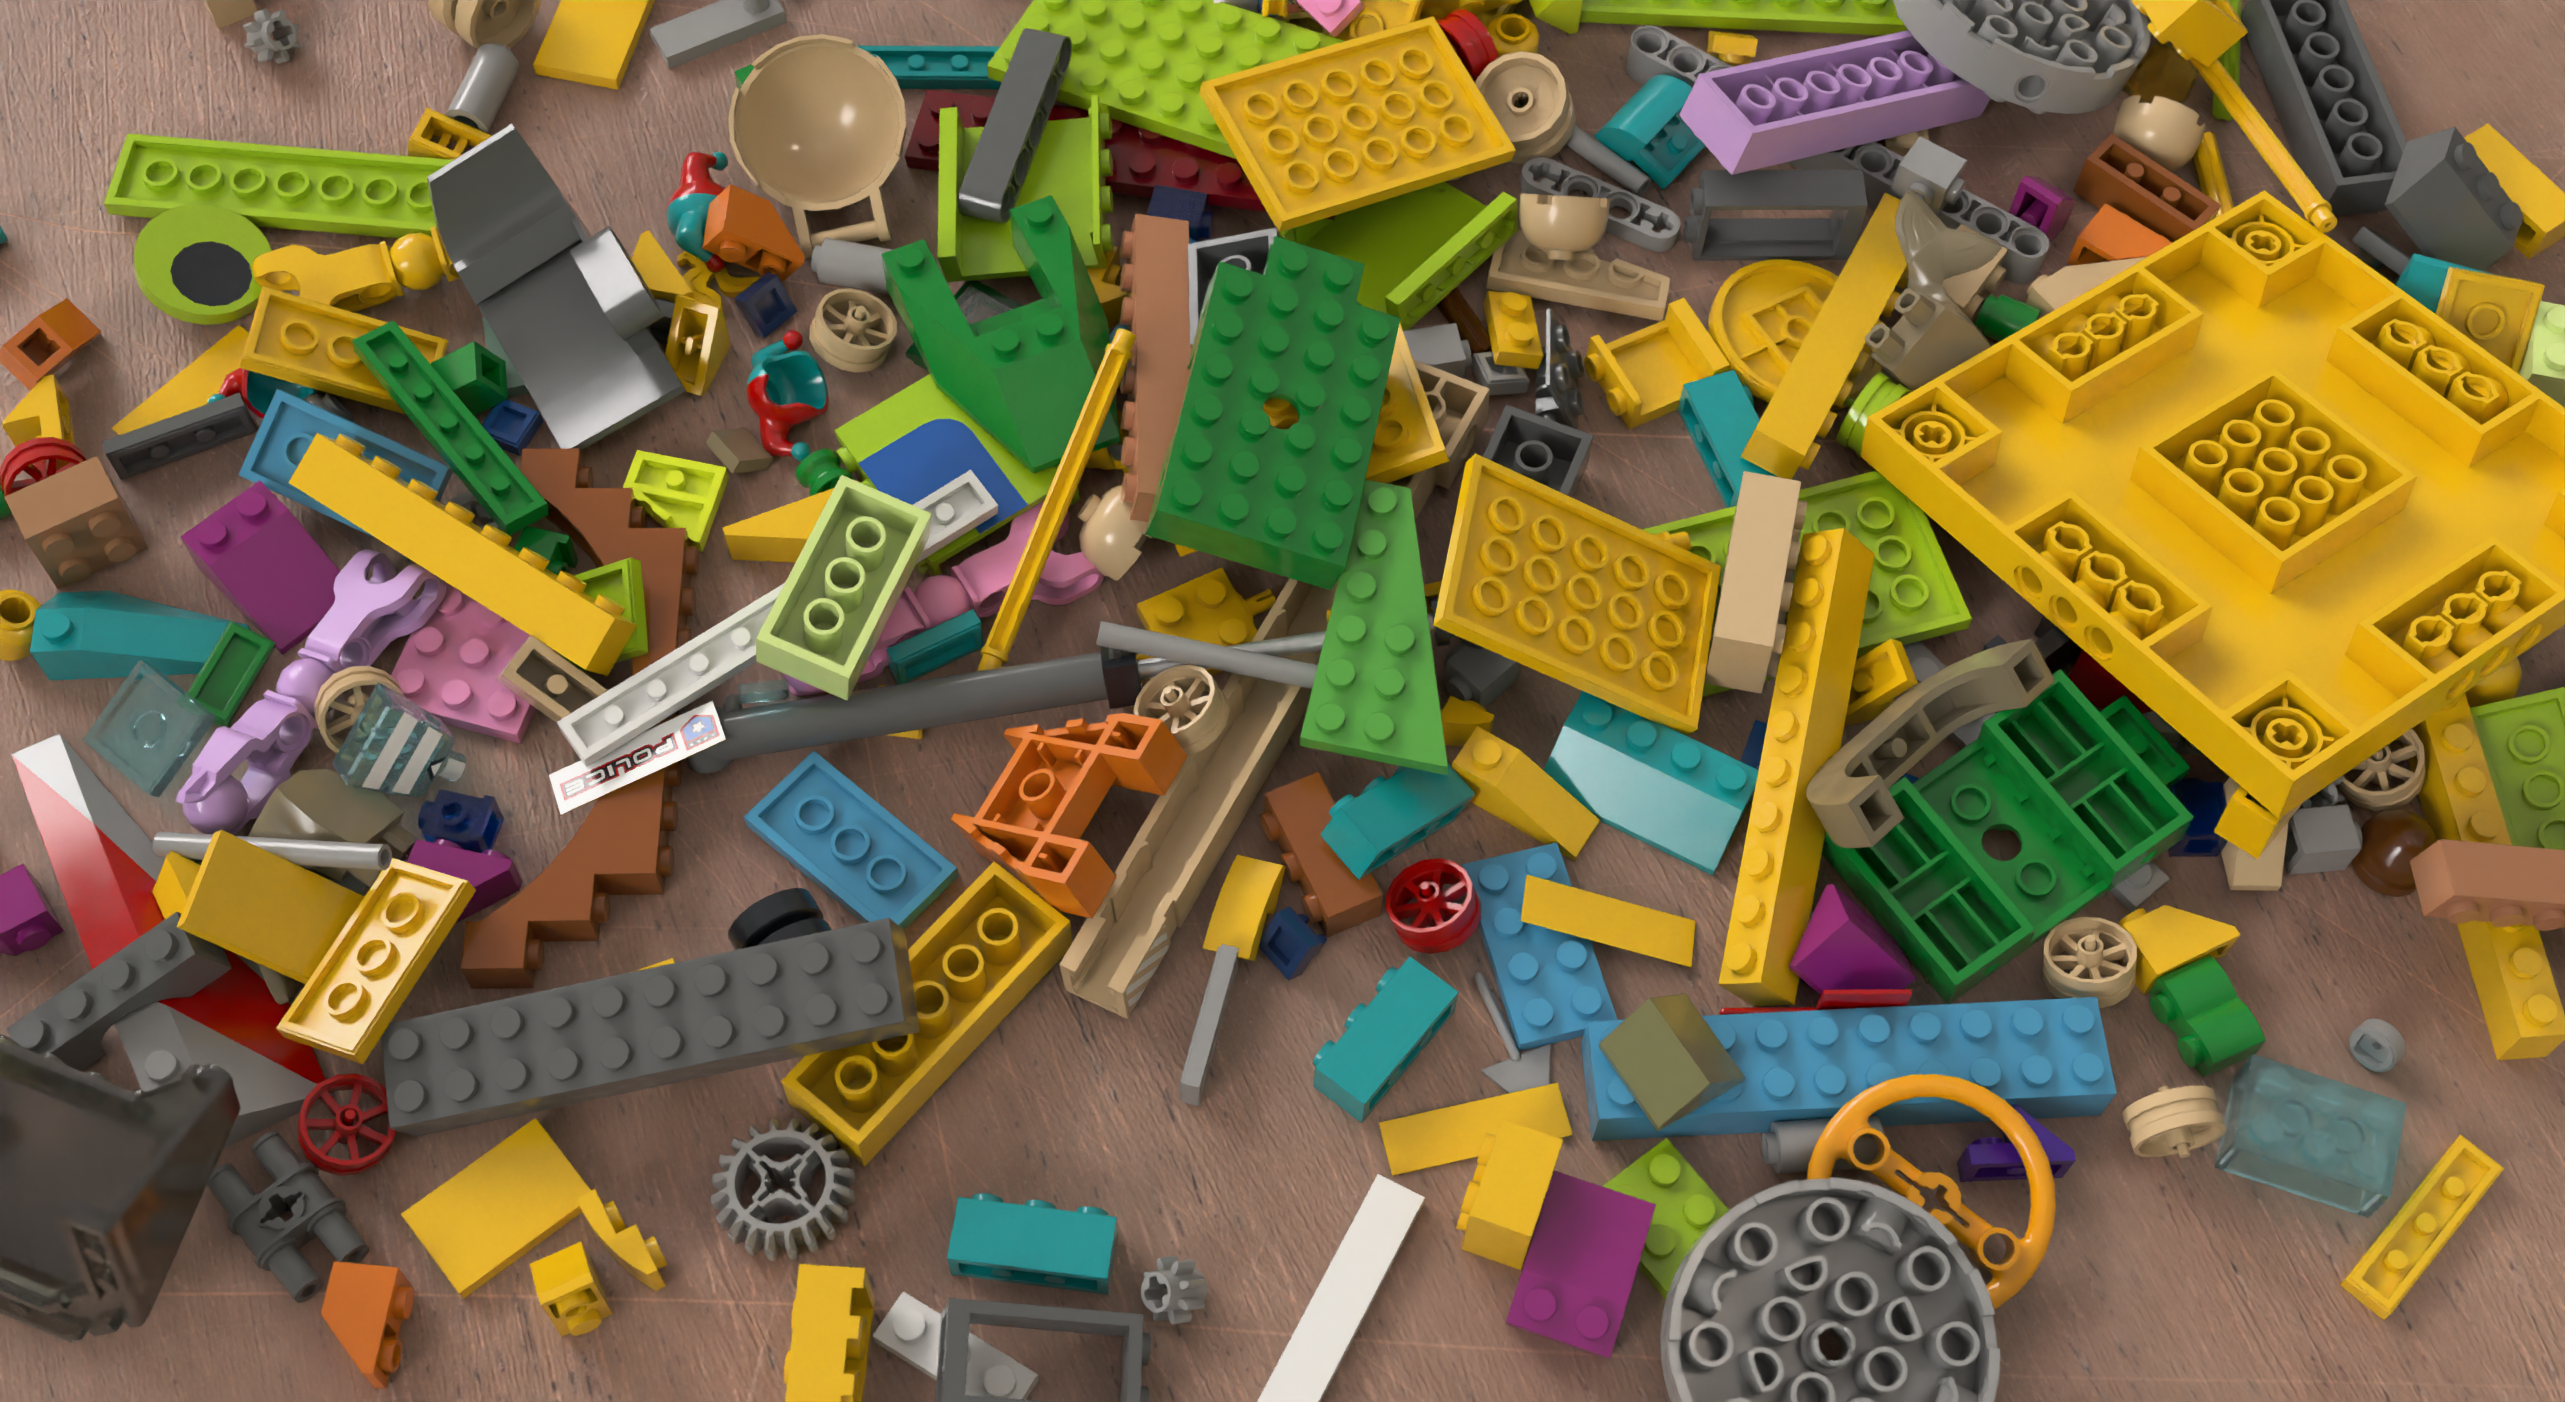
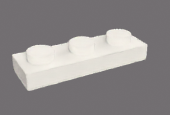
[872,1291,1039,1400]

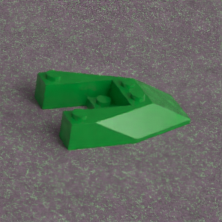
[881,195,1120,474]

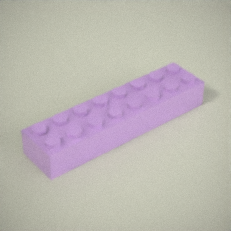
[1679,30,1991,175]

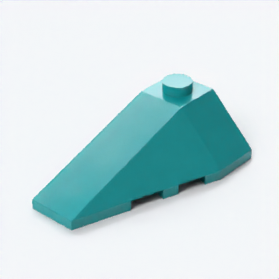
[30,590,251,681]

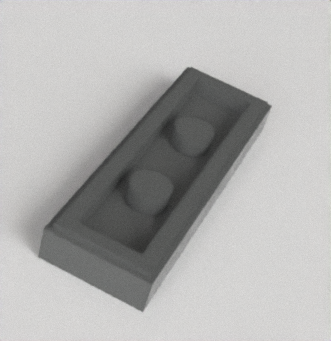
[101,393,257,480]

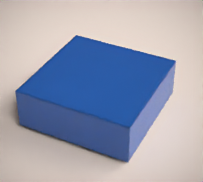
[482,400,544,457]

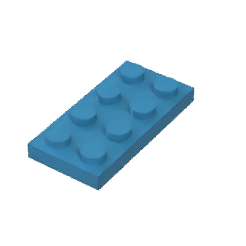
[238,389,453,537]
[744,751,959,930]
[1462,842,1617,1052]

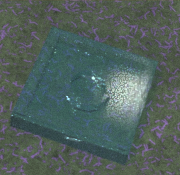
[83,660,217,797]

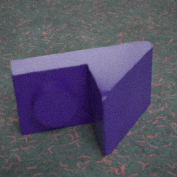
[1957,1105,2076,1182]

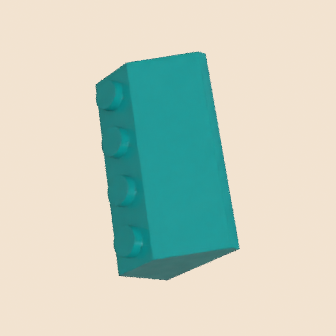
[1544,691,1759,876]

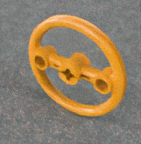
[1806,1074,2056,1309]

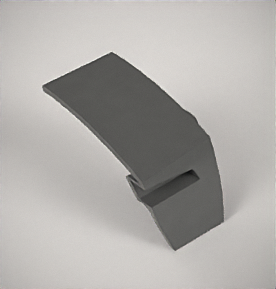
[427,124,686,451]

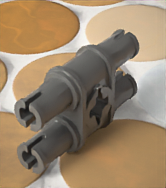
[205,1130,369,1303]

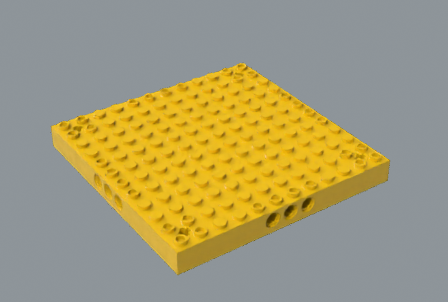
[1860,190,2565,819]

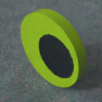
[134,204,272,325]

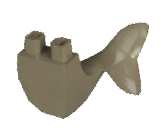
[1865,190,2002,392]
[248,769,418,1005]

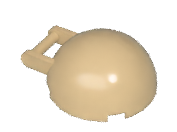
[728,34,907,259]

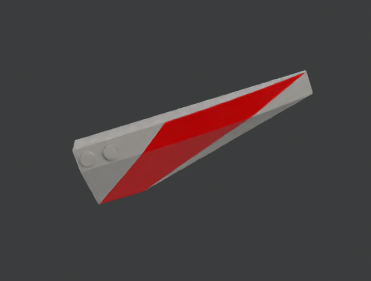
[12,733,334,1168]

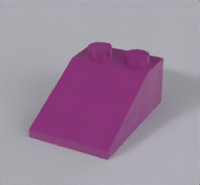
[180,480,340,655]
[1505,1170,1656,1359]

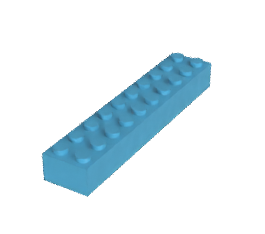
[1580,997,2117,1141]

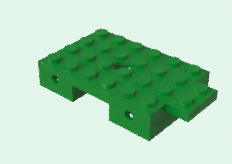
[1145,236,1401,590]
[1822,669,2194,1004]

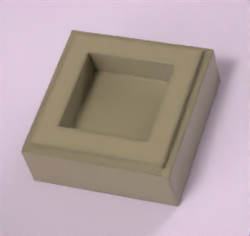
[706,428,773,473]

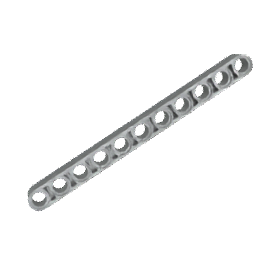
[1625,25,2049,284]

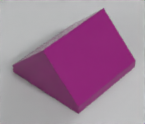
[1789,884,1916,995]

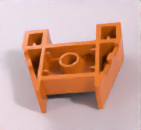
[951,713,1188,919]

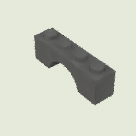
[7,912,232,1083]

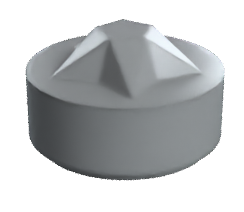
[2349,1019,2406,1072]

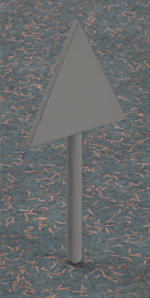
[1473,972,1551,1093]

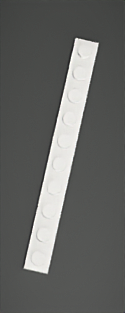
[557,470,998,767]

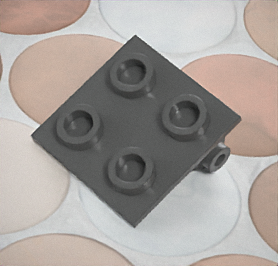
[1535,308,1584,430]

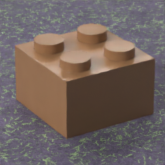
[5,456,148,589]

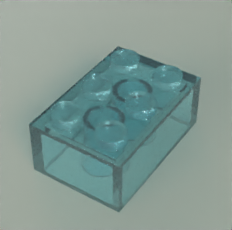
[2215,1054,2407,1218]

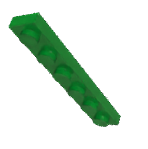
[352,320,549,535]

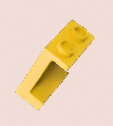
[1584,298,1730,430]

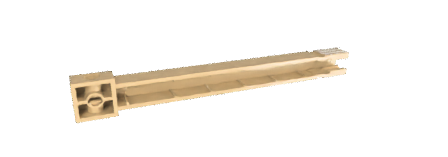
[1059,359,1490,1019]

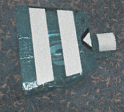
[332,683,466,798]

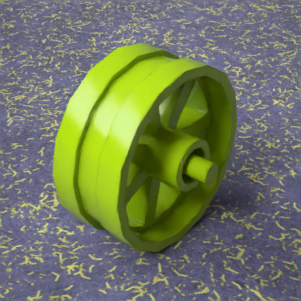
[1836,372,1911,458]

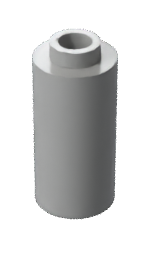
[446,43,520,133]
[811,238,892,295]
[1762,1115,1883,1174]

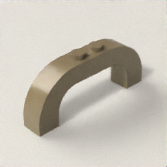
[1806,639,2055,848]

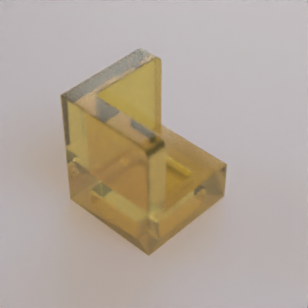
[2122,42,2199,104]

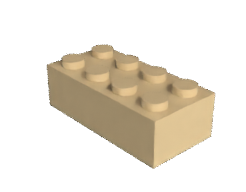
[1704,471,1807,694]

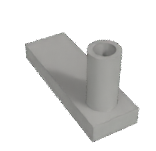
[649,0,786,69]

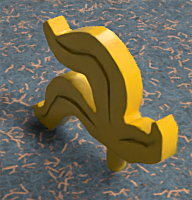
[677,251,760,308]

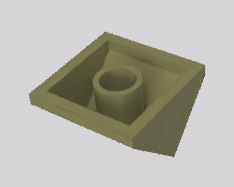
[1598,994,1745,1132]

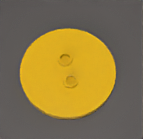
[1708,259,1882,411]

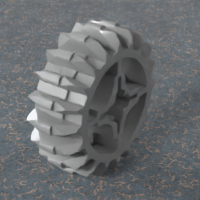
[711,1117,856,1261]

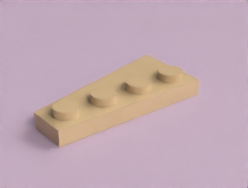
[1486,229,1670,321]

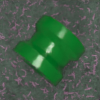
[795,449,854,496]

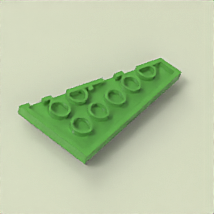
[1300,480,1448,775]

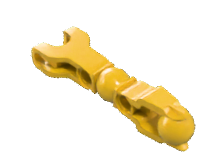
[252,207,576,312]

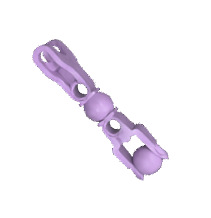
[176,549,446,836]

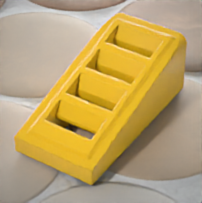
[408,107,492,160]

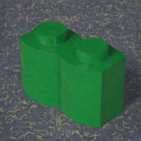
[2149,955,2266,1077]

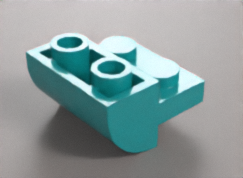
[1594,75,1705,189]

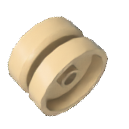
[427,0,541,50]
[1475,51,1576,165]

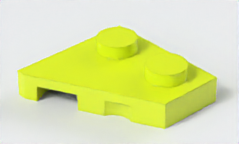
[623,450,729,552]

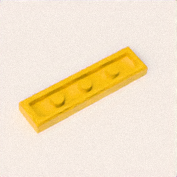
[2340,1134,2505,1320]

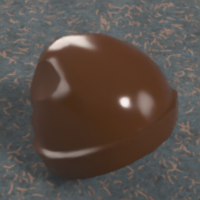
[2351,809,2437,897]

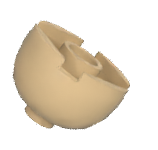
[2112,95,2206,172]
[1519,194,1610,260]
[1077,485,1152,581]

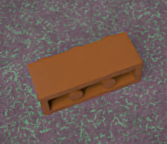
[2073,133,2221,243]
[1259,772,1383,938]

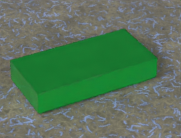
[181,621,276,727]

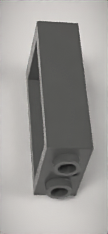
[1684,170,1868,261]
[935,1298,1151,1402]

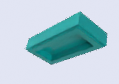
[886,609,984,684]

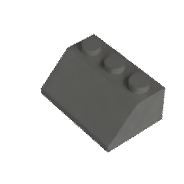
[2385,127,2523,272]

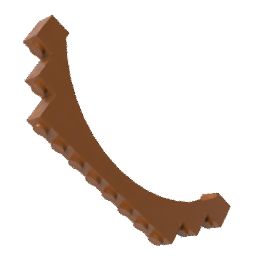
[461,448,699,989]

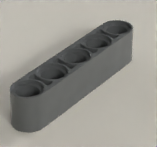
[958,28,1072,224]

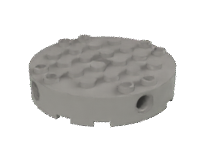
[1893,0,2151,114]
[1660,1178,2001,1402]

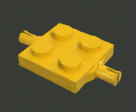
[1136,567,1276,676]

